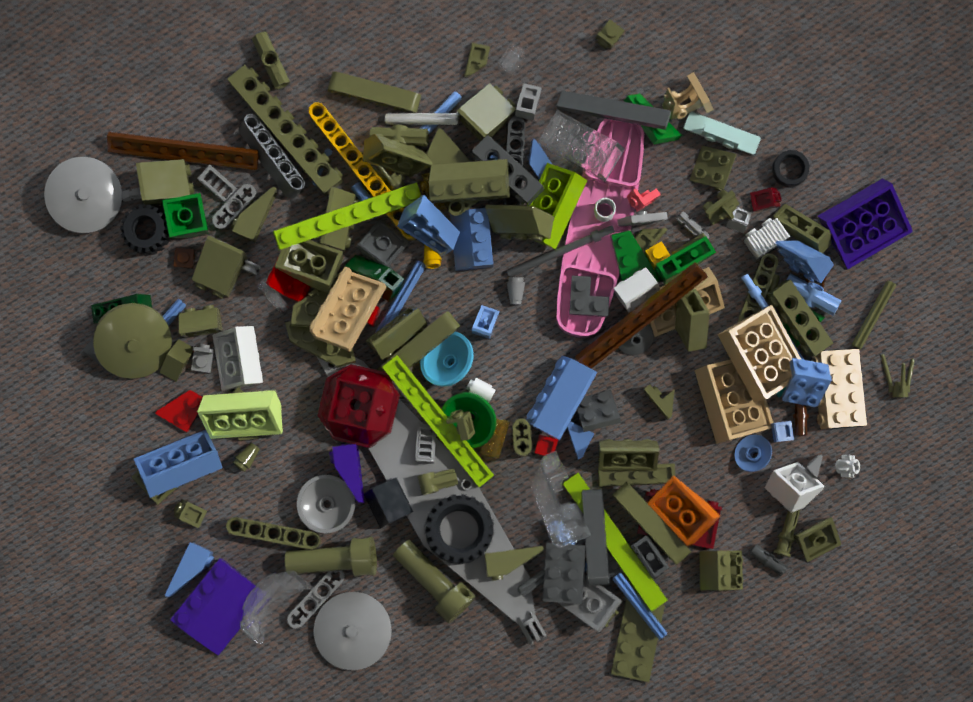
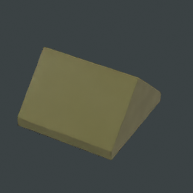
[794,517,841,562]

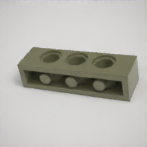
[767,279,833,357]

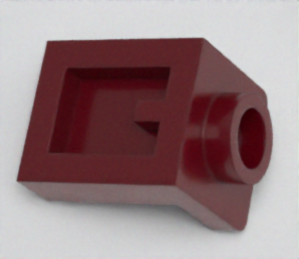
[750,187,782,212]

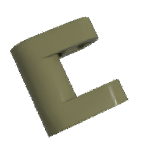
[512,419,532,457]

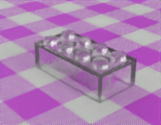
[537,110,625,182]

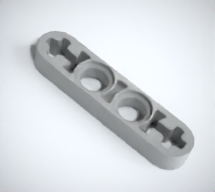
[287,570,345,628]

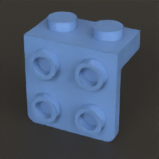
[782,358,832,407]

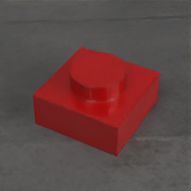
[535,435,558,458]

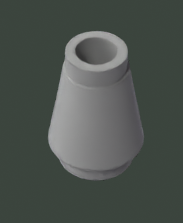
[506,277,525,304]

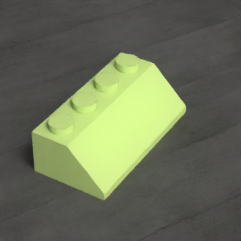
[198,390,283,439]

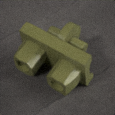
[703,190,740,226]

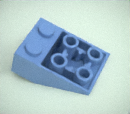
[775,241,834,283]

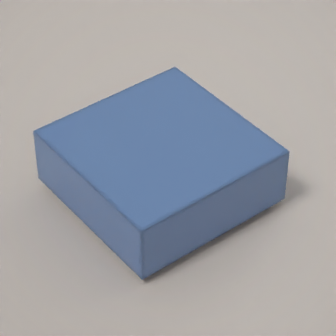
[771,421,794,443]

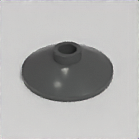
[619,324,654,355]

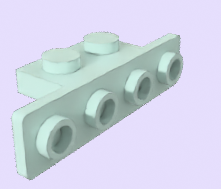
[684,112,761,155]

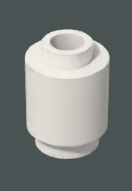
[466,378,495,403]

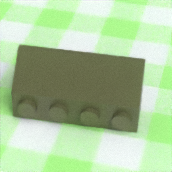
[429,159,510,204]

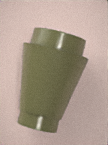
[233,443,260,472]

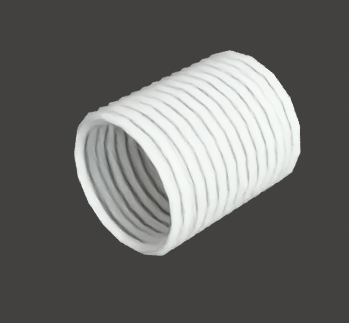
[594,198,616,222]

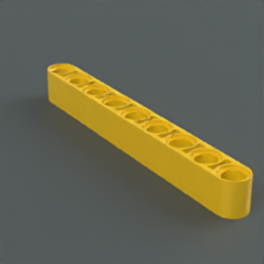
[309,102,416,241]

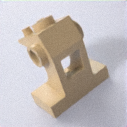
[663,72,713,119]

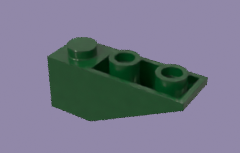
[344,255,404,302]
[91,294,152,324]

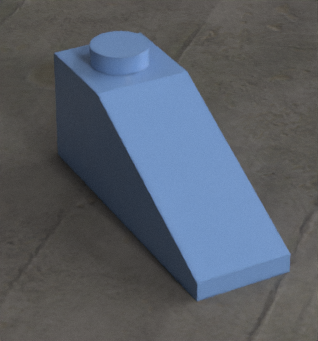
[165,542,214,597]

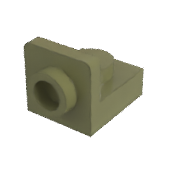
[596,20,625,49]
[446,410,475,441]
[174,499,207,528]

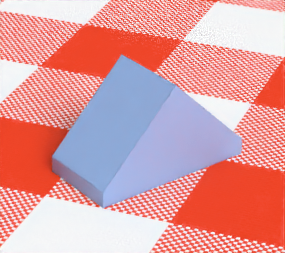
[472,305,500,339]

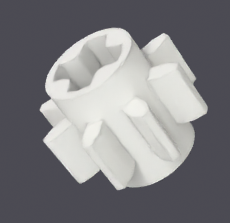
[836,455,860,478]

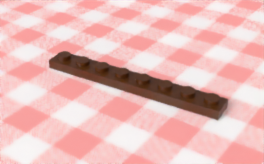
[107,132,258,170]
[575,262,708,369]

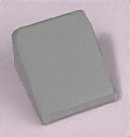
[726,207,751,234]
[805,454,823,478]

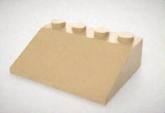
[718,305,801,402]
[695,359,773,444]

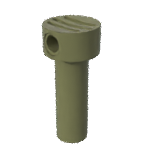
[285,537,377,577]
[393,540,476,624]

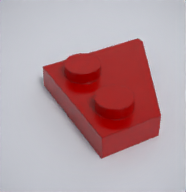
[155,390,203,433]

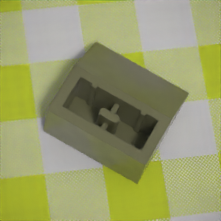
[699,551,743,590]

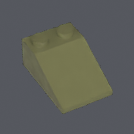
[275,240,343,293]

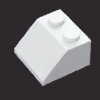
[765,462,825,513]

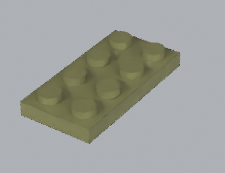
[611,597,665,682]

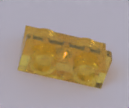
[480,419,510,459]

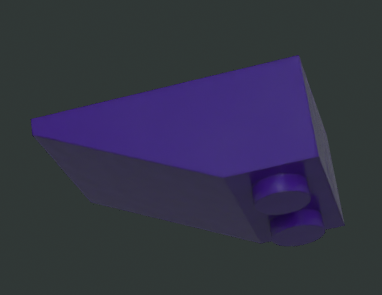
[330,444,365,504]

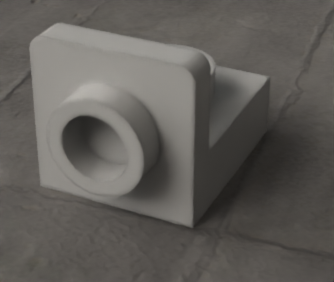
[191,344,214,373]

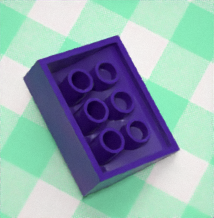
[818,178,913,269]
[170,558,267,656]

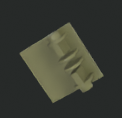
[690,145,737,191]

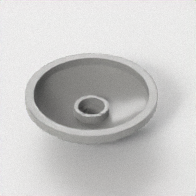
[297,475,355,533]

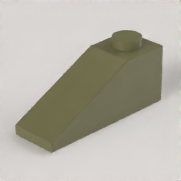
[231,187,278,243]
[773,204,832,253]
[484,546,544,581]

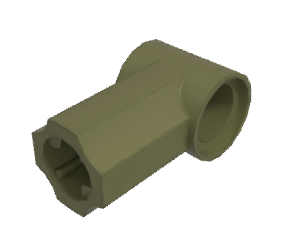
[417,468,458,495]

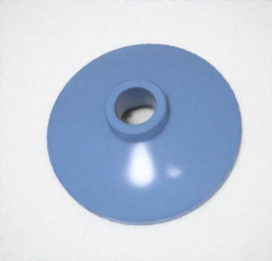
[734,435,772,472]

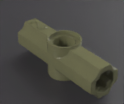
[251,32,290,90]
[370,124,429,146]

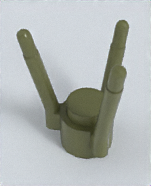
[369,163,406,191]
[881,354,915,397]

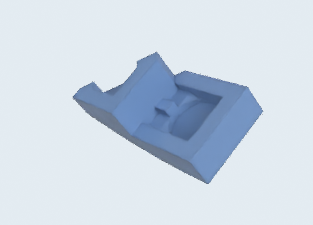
[527,139,552,179]

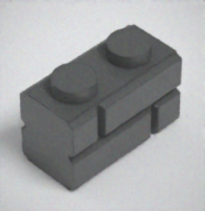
[630,535,669,579]

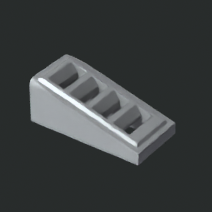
[197,164,238,203]
[415,423,436,463]

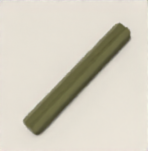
[852,281,896,350]

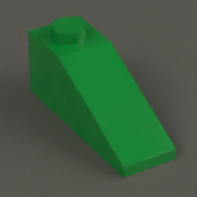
[655,236,716,285]

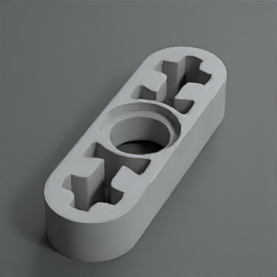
[212,184,257,230]

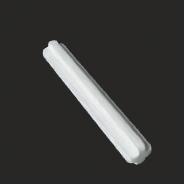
[385,113,459,125]

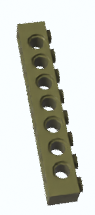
[227,65,343,196]

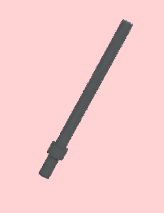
[507,225,615,277]

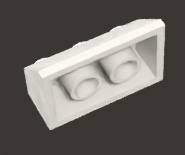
[212,326,263,391]

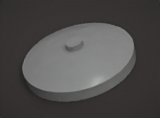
[44,157,122,234]
[314,592,392,670]

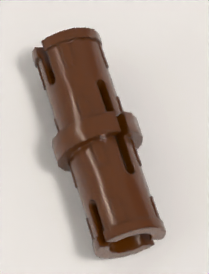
[793,403,809,436]

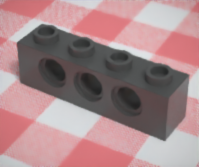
[472,135,544,206]

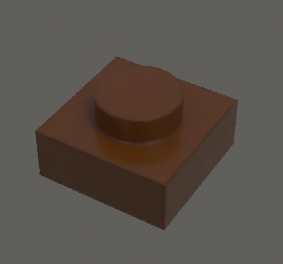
[173,248,195,269]

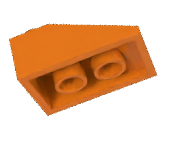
[647,476,720,546]

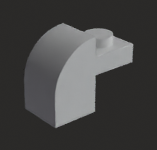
[515,83,542,121]

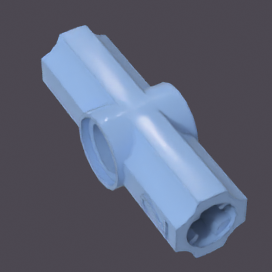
[787,273,841,316]

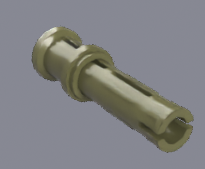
[773,510,800,558]

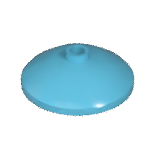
[420,332,473,387]

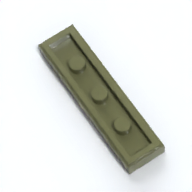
[598,463,676,487]

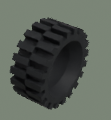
[425,494,494,564]

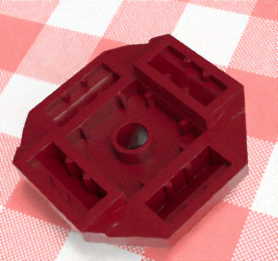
[317,364,400,448]

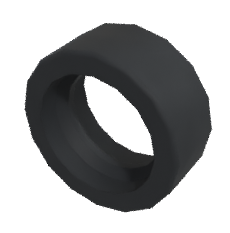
[772,150,810,187]

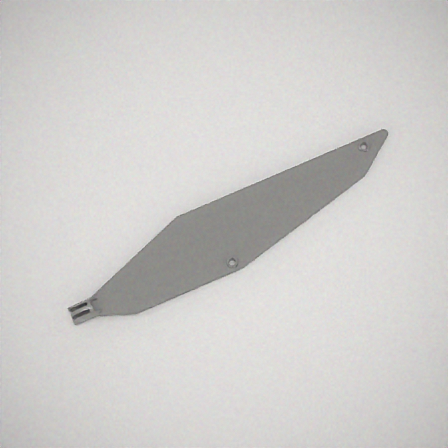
[316,356,547,646]

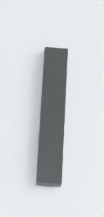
[556,90,671,130]

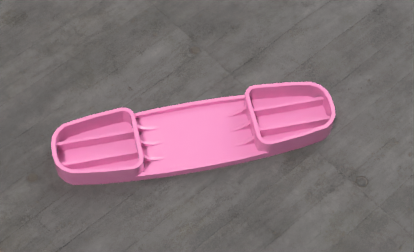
[556,119,644,338]

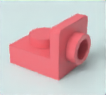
[627,188,661,212]

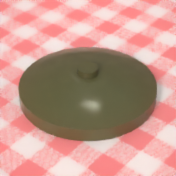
[93,303,172,379]

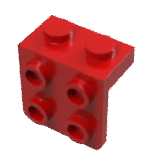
[266,256,310,302]

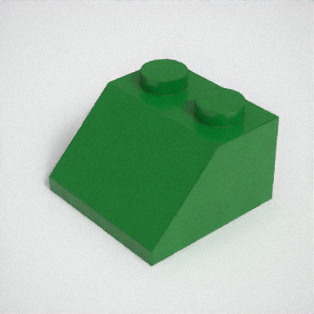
[162,193,209,238]

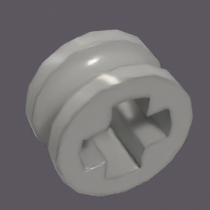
[241,260,260,275]

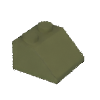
[179,305,223,338]

